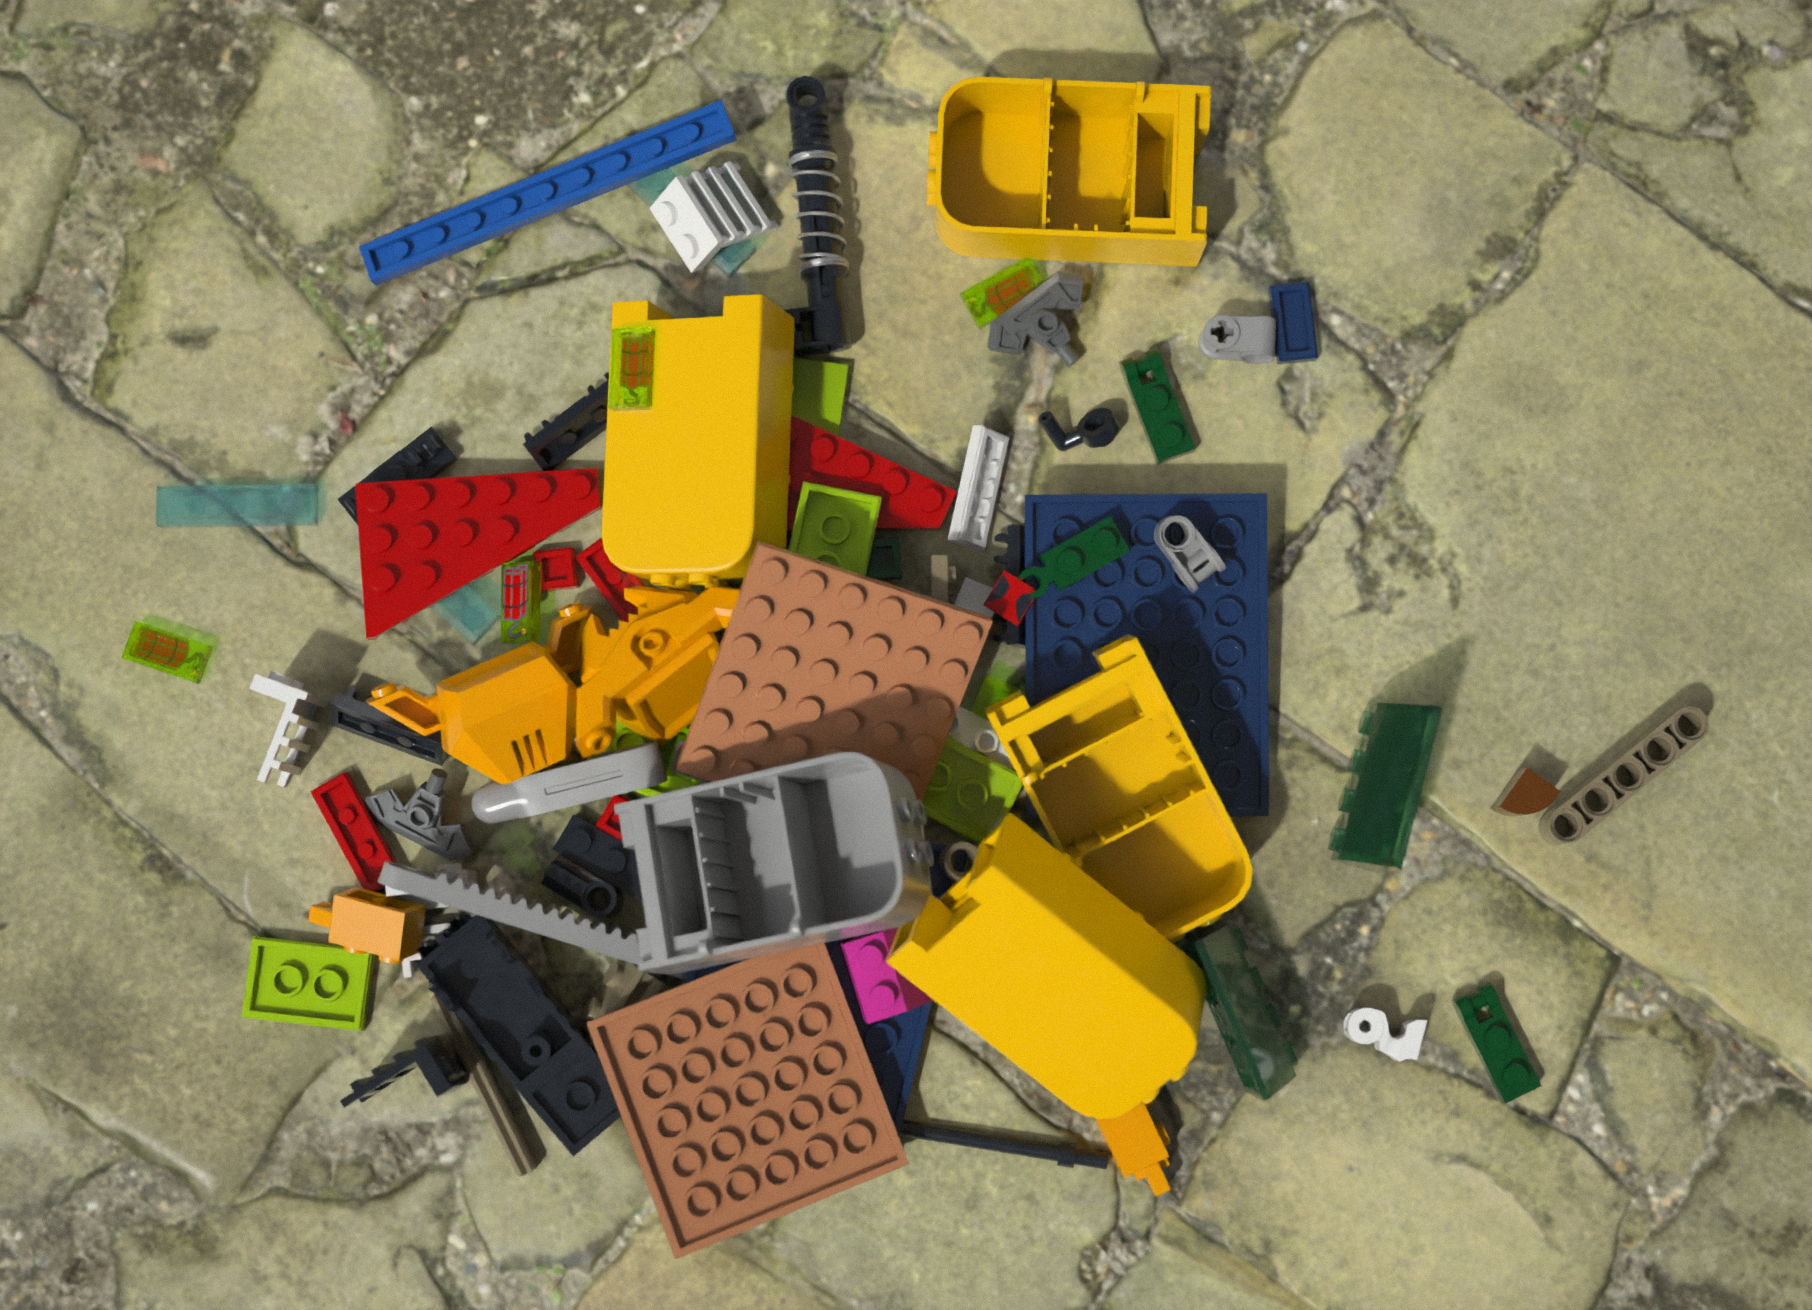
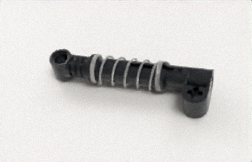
[784,76,852,357]

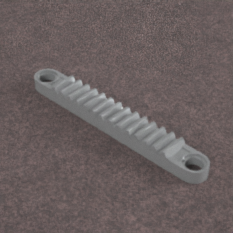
[378,861,687,979]

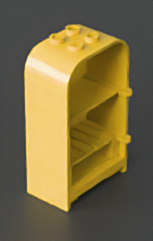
[927,77,1212,267]
[601,294,795,592]
[984,634,1252,943]
[886,813,1207,1119]

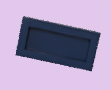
[1268,282,1318,365]

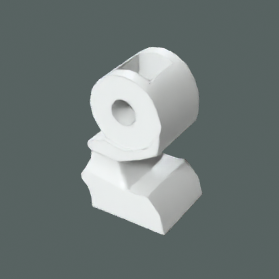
[1343,1007,1427,1062]

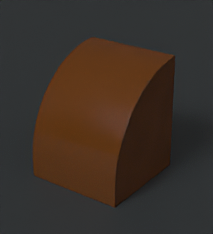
[1490,767,1561,817]

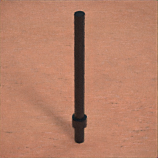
[900,1120,1109,1169]

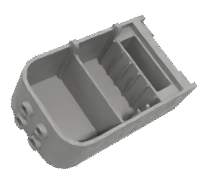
[614,752,933,975]

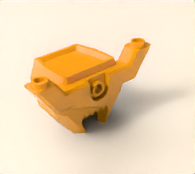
[576,586,740,758]
[365,601,593,785]

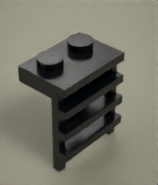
[340,1035,467,1108]

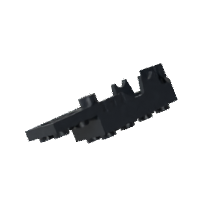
[416,911,621,1157]

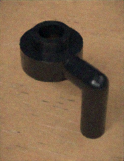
[1038,408,1119,451]

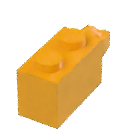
[308,887,426,963]
[1095,1101,1171,1197]

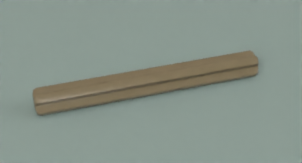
[431,994,538,1176]

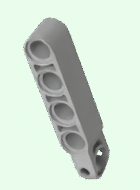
[472,741,668,824]

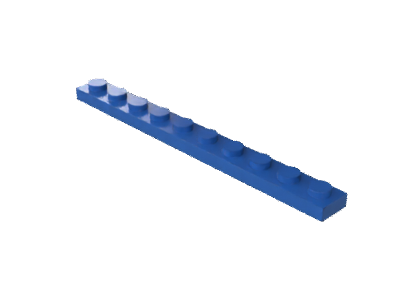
[359,100,737,286]

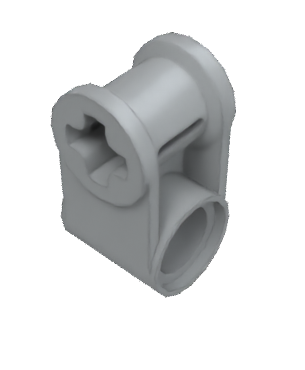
[1198,315,1276,364]
[1154,516,1226,593]

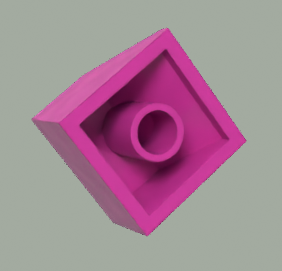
[840,927,934,1024]

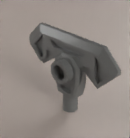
[987,272,1084,368]
[365,768,474,861]

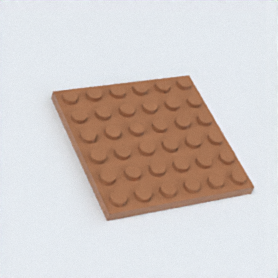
[676,540,992,802]
[586,943,909,1259]

